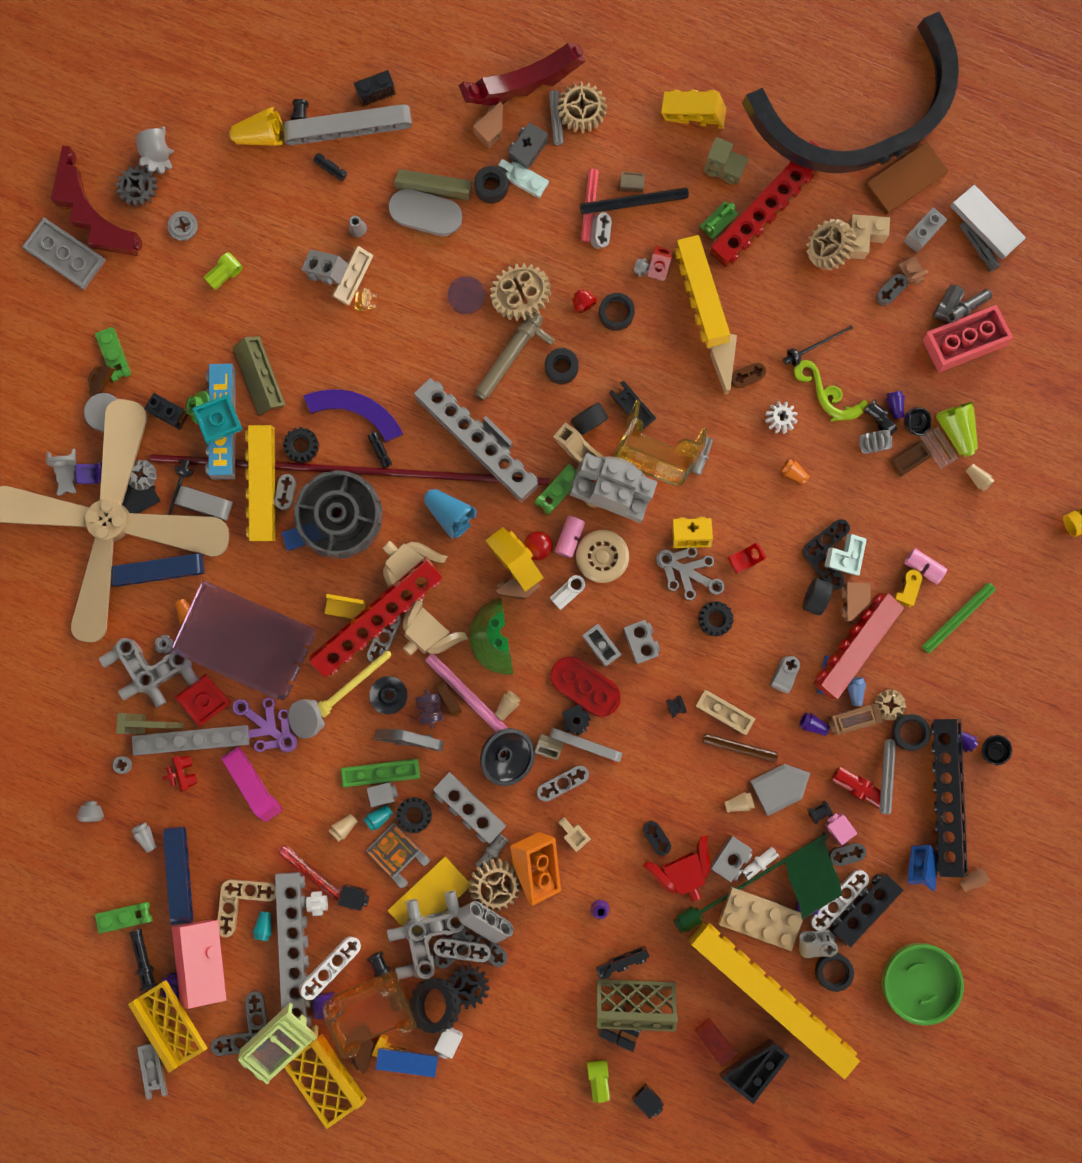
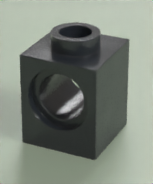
[338,884,370,911]
[632,1083,664,1119]

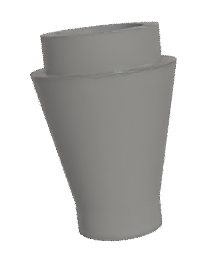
[348,216,367,237]
[131,822,157,853]

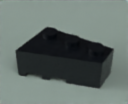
[719,1039,790,1104]

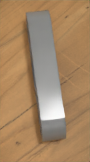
[367,615,401,662]
[537,766,589,801]
[434,937,491,962]

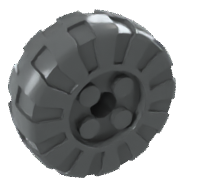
[294,470,383,559]

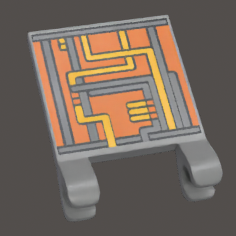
[366,823,430,888]

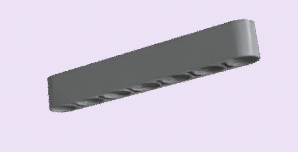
[283,104,412,145]

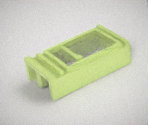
[238,1003,319,1084]

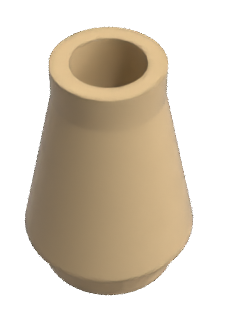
[966,464,995,492]
[495,691,521,721]
[725,792,755,813]
[328,814,358,842]

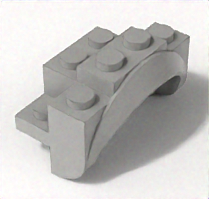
[569,453,657,523]

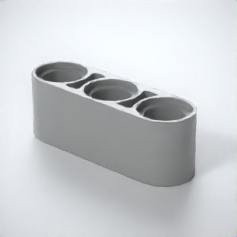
[174,486,233,521]
[458,901,513,943]

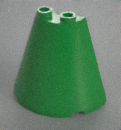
[469,598,514,674]

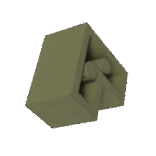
[704,137,748,185]

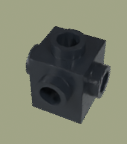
[562,704,591,736]

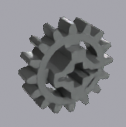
[116,165,158,208]

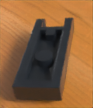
[609,380,656,432]

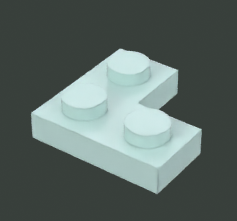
[825,534,867,576]

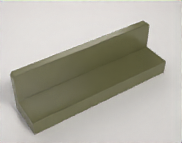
[394,169,472,201]
[233,336,285,416]

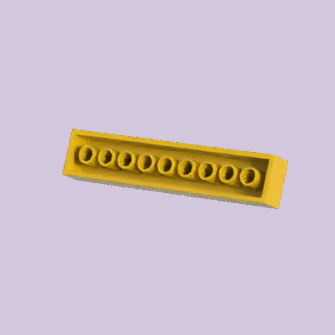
[688,922,860,1080]

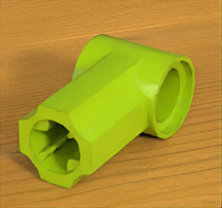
[203,252,243,290]
[587,1060,610,1103]

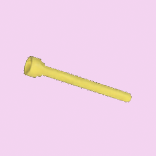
[318,651,391,718]

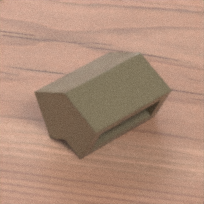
[620,172,645,193]
[535,734,564,761]

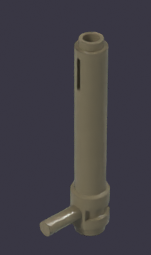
[475,312,555,401]

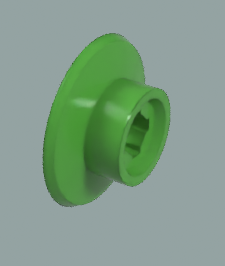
[186,390,210,424]

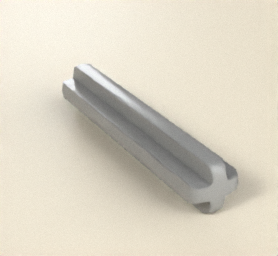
[549,90,564,146]

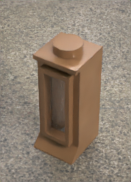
[828,703,883,735]

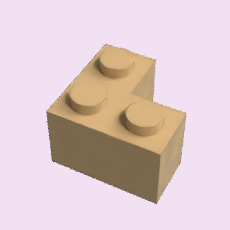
[848,214,890,259]

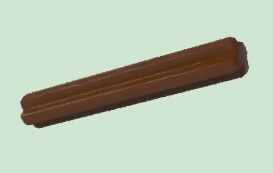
[703,733,778,763]

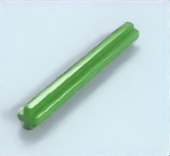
[922,583,996,653]

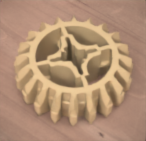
[557,82,607,134]
[806,219,857,271]
[469,858,521,912]

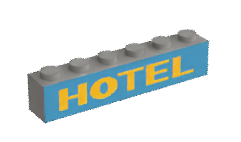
[205,364,236,480]

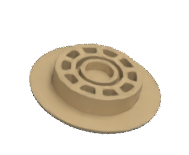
[576,530,629,583]

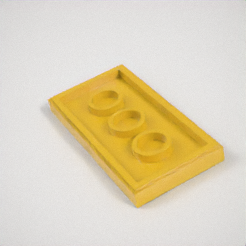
[388,856,471,933]

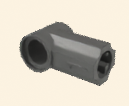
[933,284,965,324]

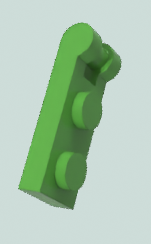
[95,327,132,382]
[534,464,576,516]
[95,902,153,934]

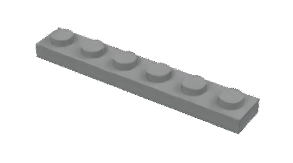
[132,725,250,755]

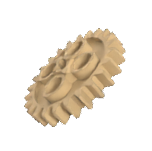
[490,263,551,321]

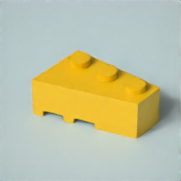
[661,90,726,129]
[485,527,544,592]

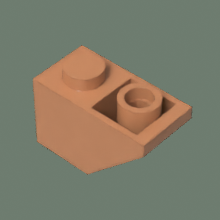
[473,102,503,149]
[496,578,540,599]
[840,582,871,622]

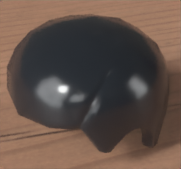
[903,407,932,436]
[981,735,1013,766]

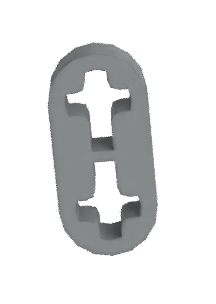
[590,212,612,249]
[275,474,297,511]

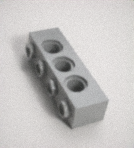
[433,772,506,844]

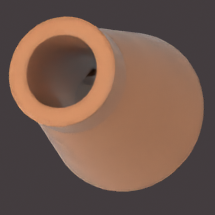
[959,867,990,892]

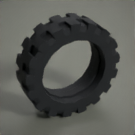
[409,978,461,1033]

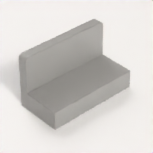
[477,416,513,454]

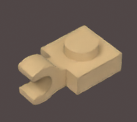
[559,817,591,852]

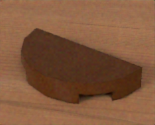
[88,365,115,397]

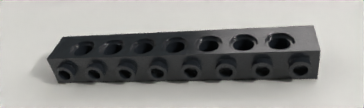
[931,719,968,878]

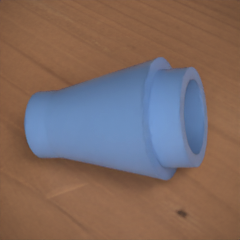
[848,677,866,706]

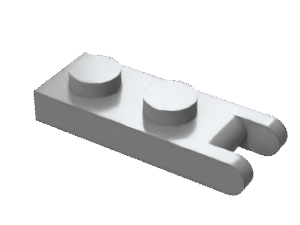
[137,1043,168,1100]

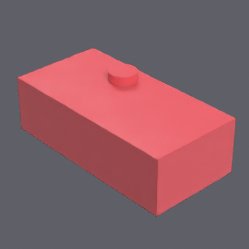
[923,305,1013,373]
[172,920,226,1009]

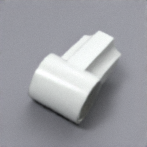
[550,575,585,610]

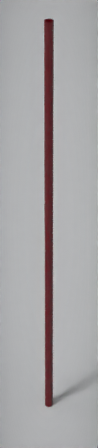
[150,454,549,486]

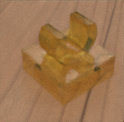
[355,288,377,312]

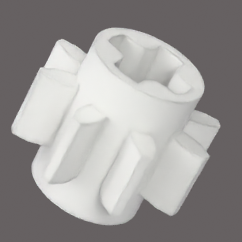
[306,891,328,916]

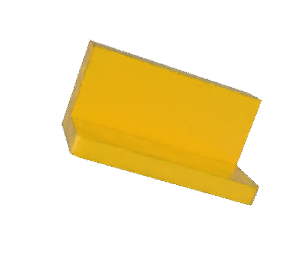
[324,594,367,619]

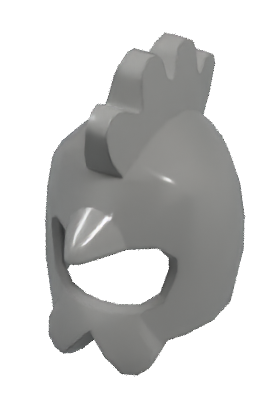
[136,126,174,174]

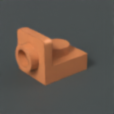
[897,256,928,286]

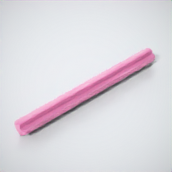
[426,654,508,732]

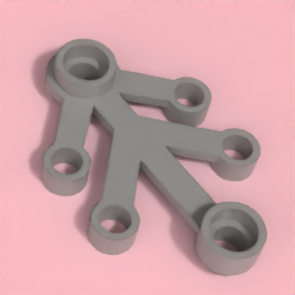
[656,548,724,601]

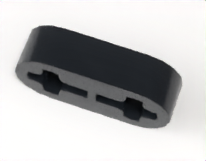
[643,821,671,855]

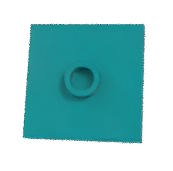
[192,394,243,444]

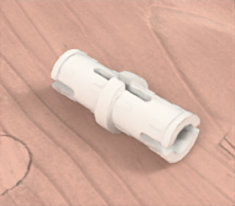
[742,846,779,880]

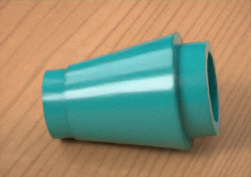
[363,805,393,831]
[252,911,272,941]

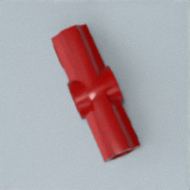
[831,766,881,809]

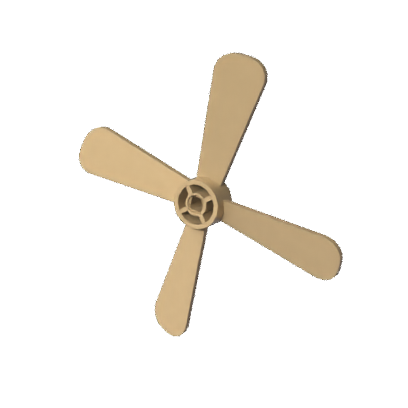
[0,399,229,642]

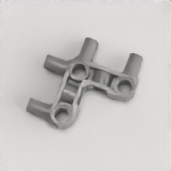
[99,638,198,708]
[387,890,464,980]

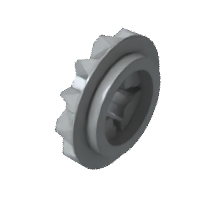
[168,211,198,241]
[129,460,157,490]

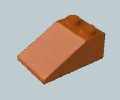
[510,832,561,906]

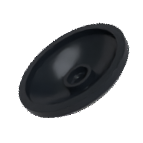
[480,728,535,786]

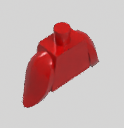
[642,836,710,902]

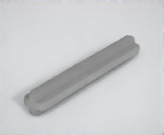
[879,739,896,815]

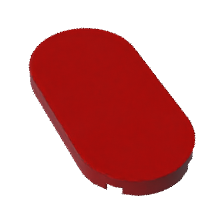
[551,657,621,717]

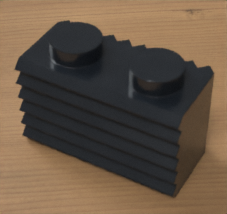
[353,70,396,107]

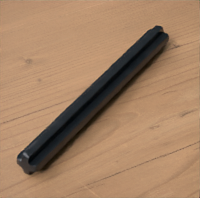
[580,188,689,214]

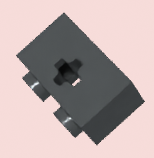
[508,122,548,169]

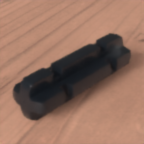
[313,153,347,181]
[368,432,392,468]

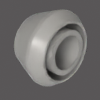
[76,801,104,822]

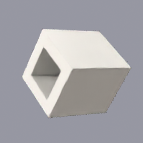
[434,1028,463,1059]

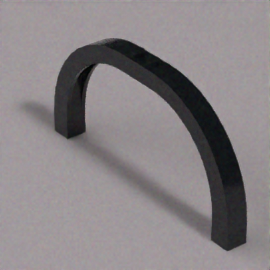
[742,11,959,173]

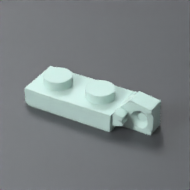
[498,159,549,199]

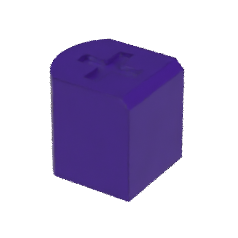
[313,992,336,1019]

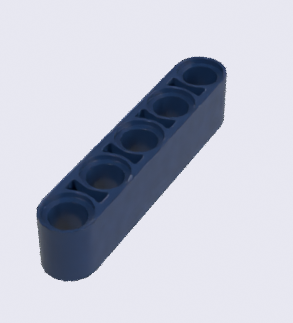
[111,554,205,587]
[163,826,193,925]

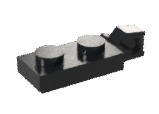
[596,946,650,979]

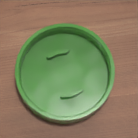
[881,943,964,1025]

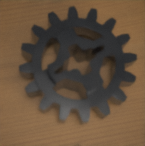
[449,964,490,1009]

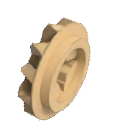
[875,690,906,720]

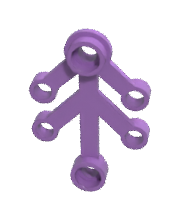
[233,698,297,752]

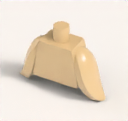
[382,541,448,597]
[403,599,468,656]

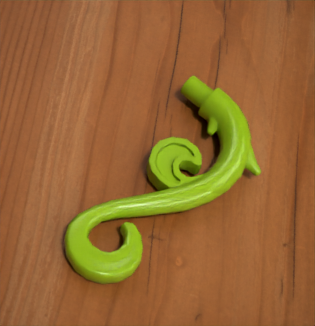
[793,360,869,422]

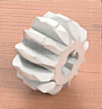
[765,401,798,434]

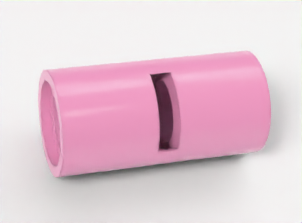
[554,516,585,558]
[904,548,947,585]

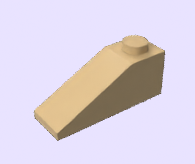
[708,334,737,394]

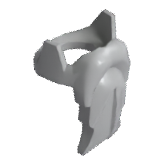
[46,448,77,496]

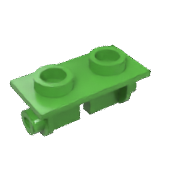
[699,201,739,240]

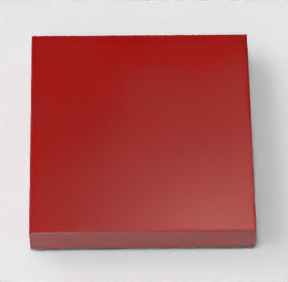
[175,673,231,727]

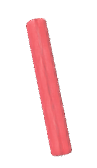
[581,169,599,242]

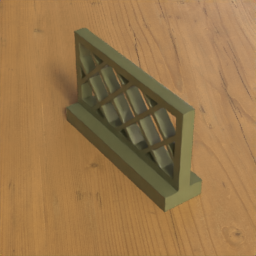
[116,713,184,734]
[596,979,678,1032]

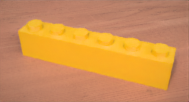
[674,235,730,348]
[245,425,276,542]

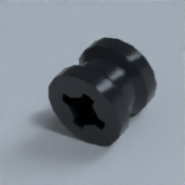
[665,695,687,718]

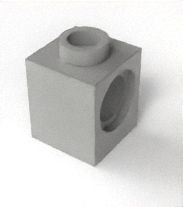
[367,782,398,807]

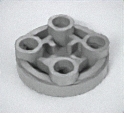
[84,393,117,432]
[288,699,325,739]

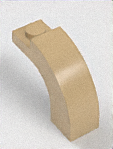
[553,423,604,464]

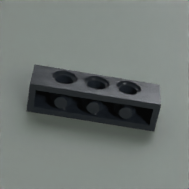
[829,872,904,948]

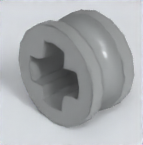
[113,756,132,774]

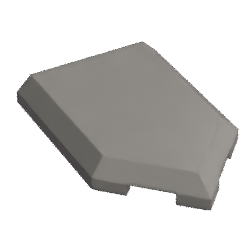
[750,764,810,816]

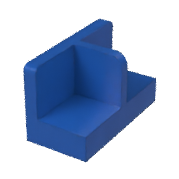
[907,845,939,891]

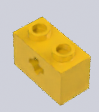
[672,517,713,548]

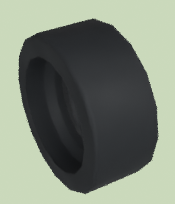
[599,293,635,331]
[891,714,931,751]
[815,953,854,992]

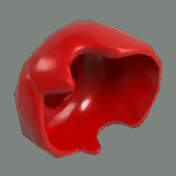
[524,531,553,561]

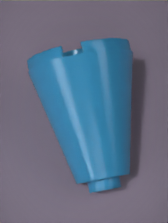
[424,489,477,539]

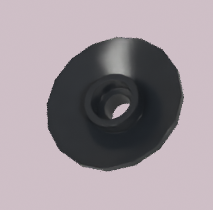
[369,676,408,715]

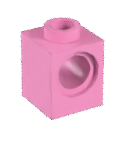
[825,813,858,845]

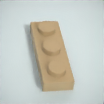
[331,246,374,305]
[695,690,756,735]

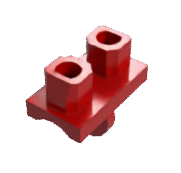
[162,755,197,792]

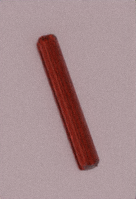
[278,845,342,901]

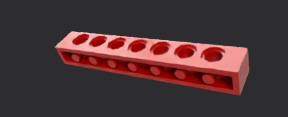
[709,140,819,267]
[309,556,442,678]

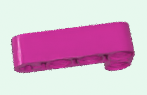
[222,746,283,822]

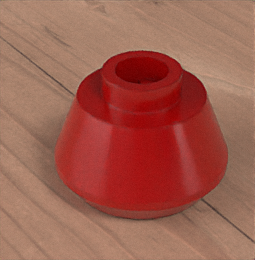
[572,289,597,313]

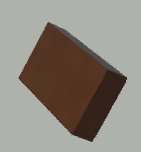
[890,440,933,477]

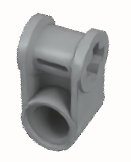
[770,656,800,694]
[799,930,838,958]

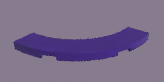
[304,389,403,442]

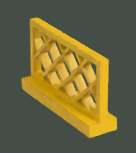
[128,980,208,1072]
[284,1034,367,1129]

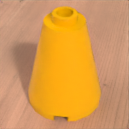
[229,107,284,146]

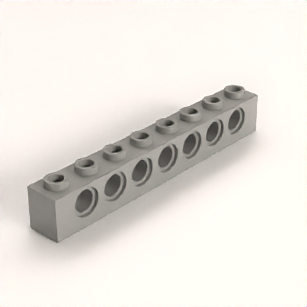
[414,378,538,503]
[275,871,312,1036]

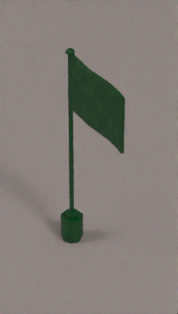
[673,832,842,933]

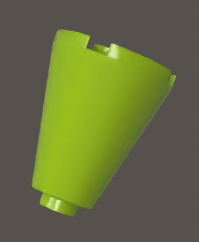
[936,402,978,457]

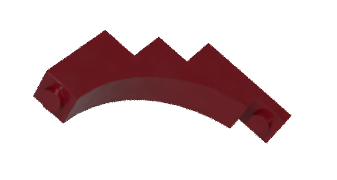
[458,43,586,106]
[51,145,142,256]

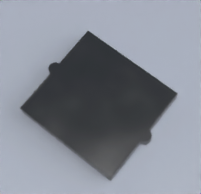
[122,475,161,514]

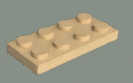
[718,887,803,951]

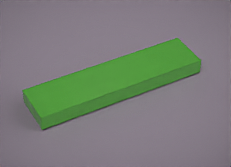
[341,759,420,787]

